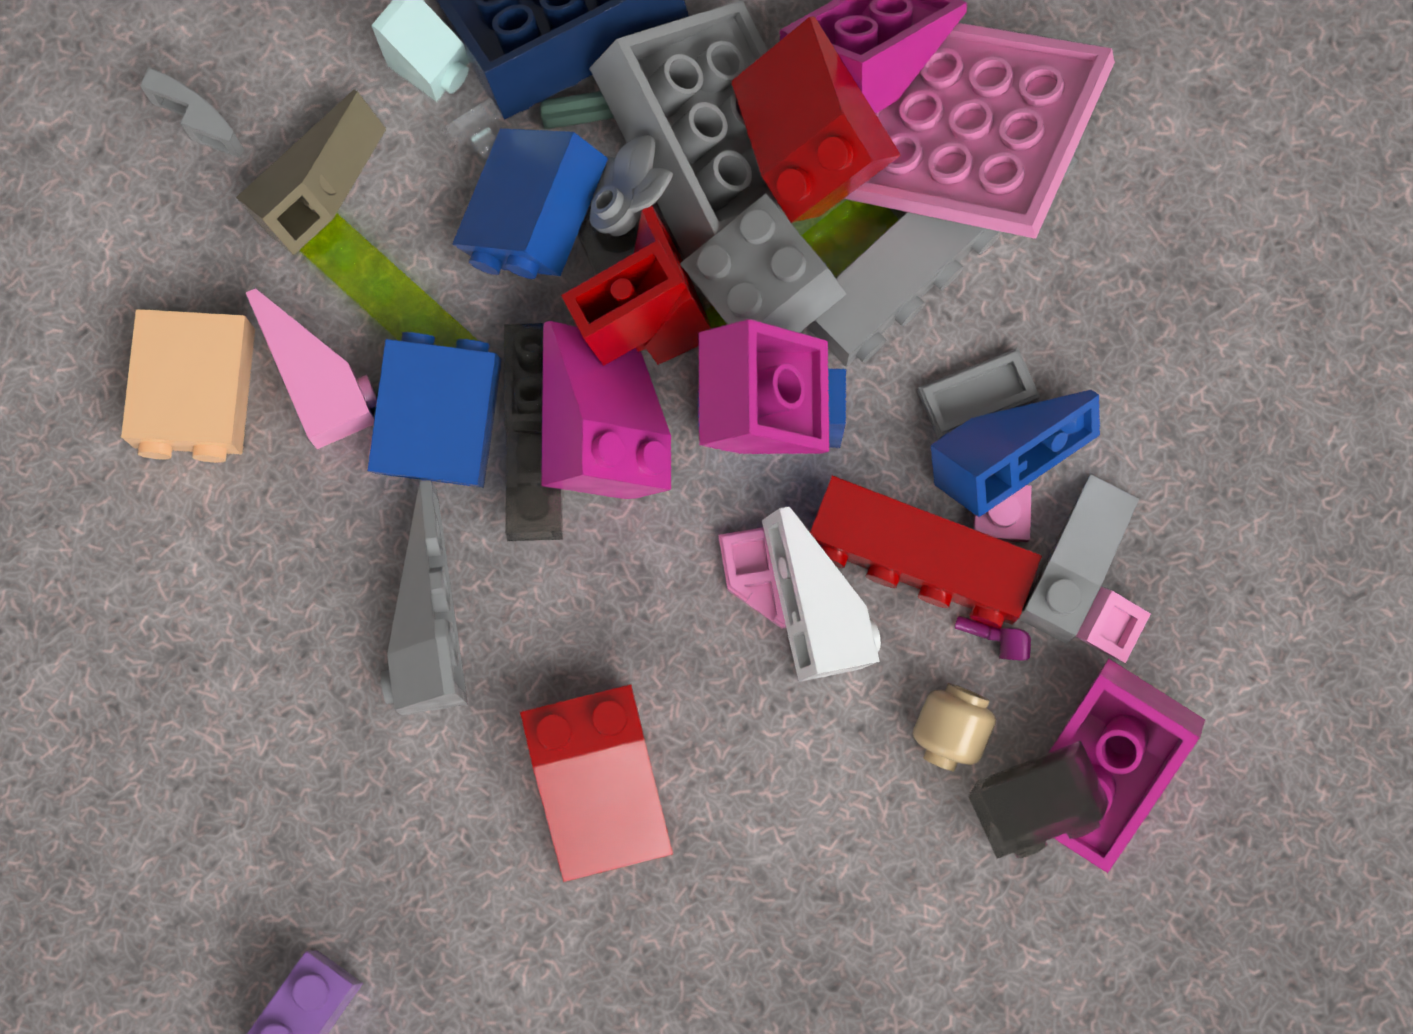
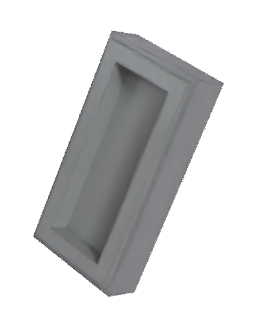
[917,348,1040,440]

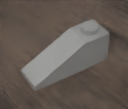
[1019,474,1139,644]

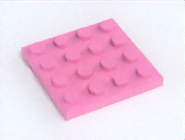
[844,23,1115,239]

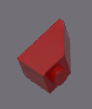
[561,239,686,366]

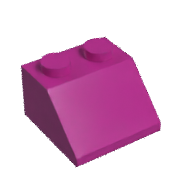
[699,319,829,454]

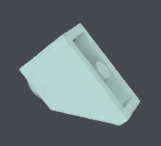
[371,0,469,102]

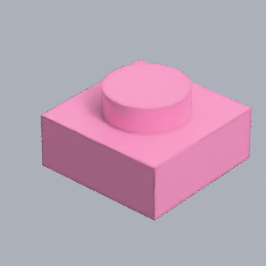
[973,485,1032,542]
[1076,587,1151,663]

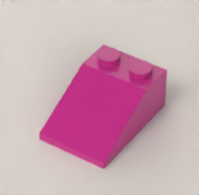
[780,0,967,114]
[541,321,671,499]
[1011,658,1205,873]

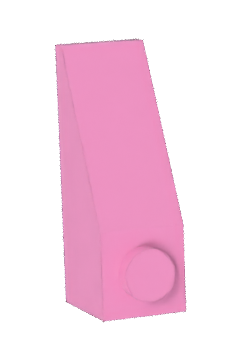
[246,288,377,449]

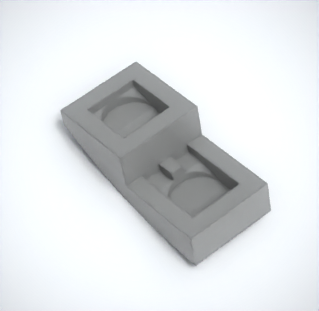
[140,67,244,158]

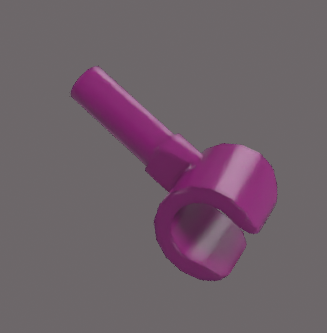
[955,616,1031,661]

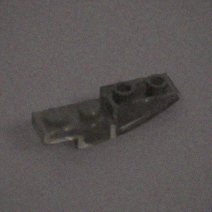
[504,322,565,541]

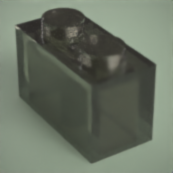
[968,741,1109,859]

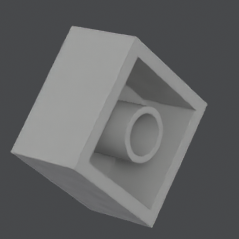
[680,193,847,333]

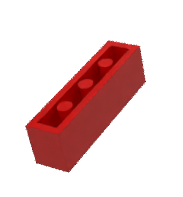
[810,475,1042,629]

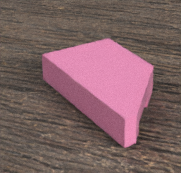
[718,527,786,629]

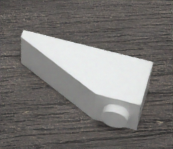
[762,507,881,682]

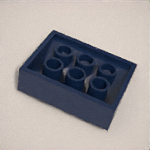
[435,0,689,120]

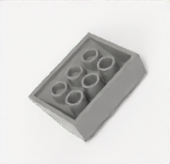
[589,0,785,259]

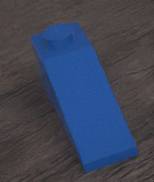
[931,390,1100,517]

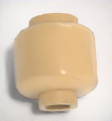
[913,683,996,772]

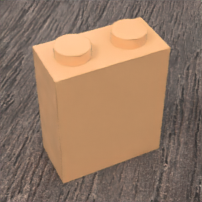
[121,309,255,463]

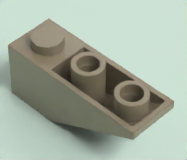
[236,89,386,255]

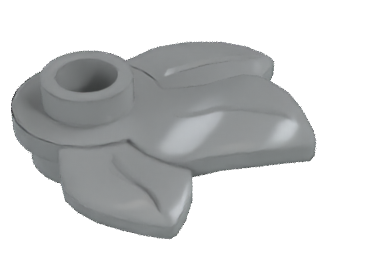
[589,135,673,236]

